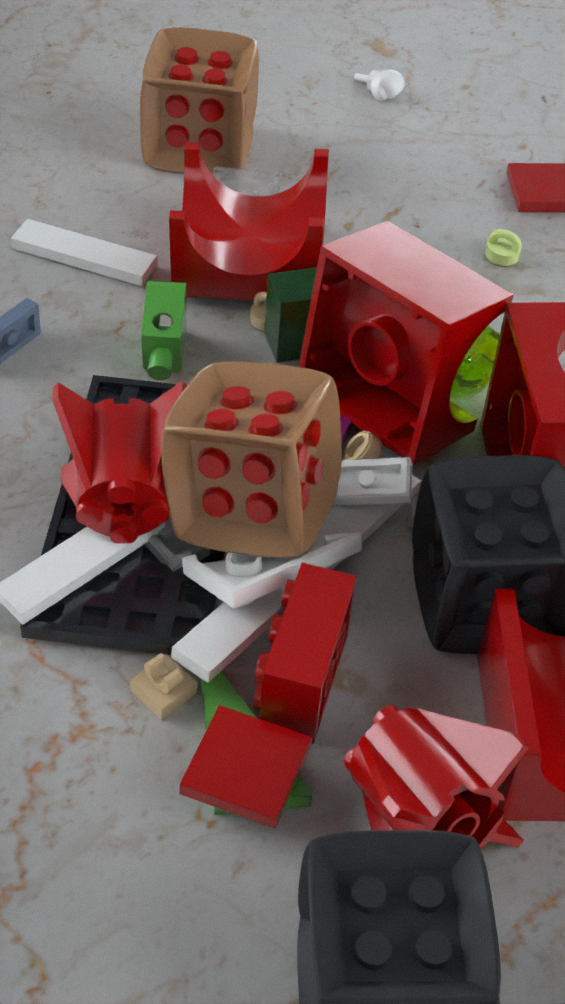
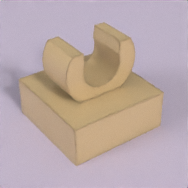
[130,653,198,720]

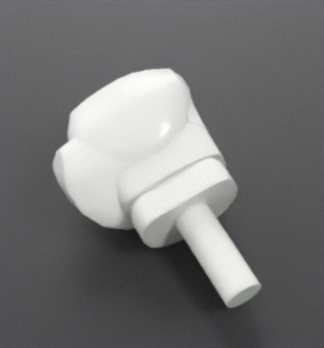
[354,69,405,101]

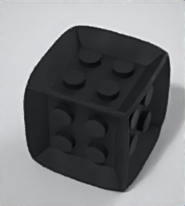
[412,455,565,654]
[297,830,501,1004]

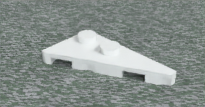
[182,532,362,609]

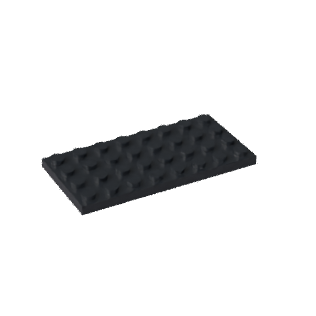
[20,375,225,655]

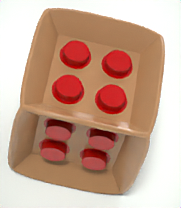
[140,27,259,177]
[161,361,342,558]

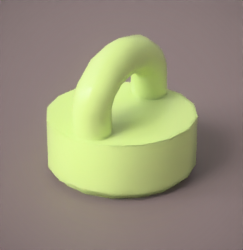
[485,229,522,266]

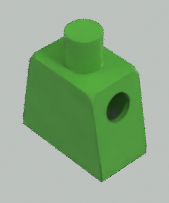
[141,281,187,381]

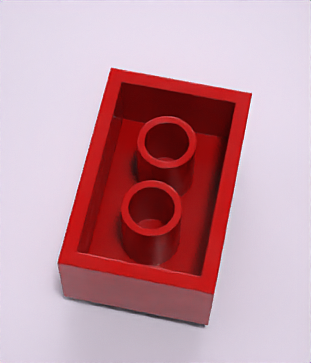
[252,562,357,744]

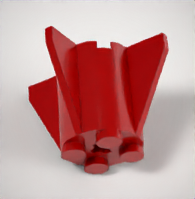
[52,381,187,544]
[344,705,529,849]

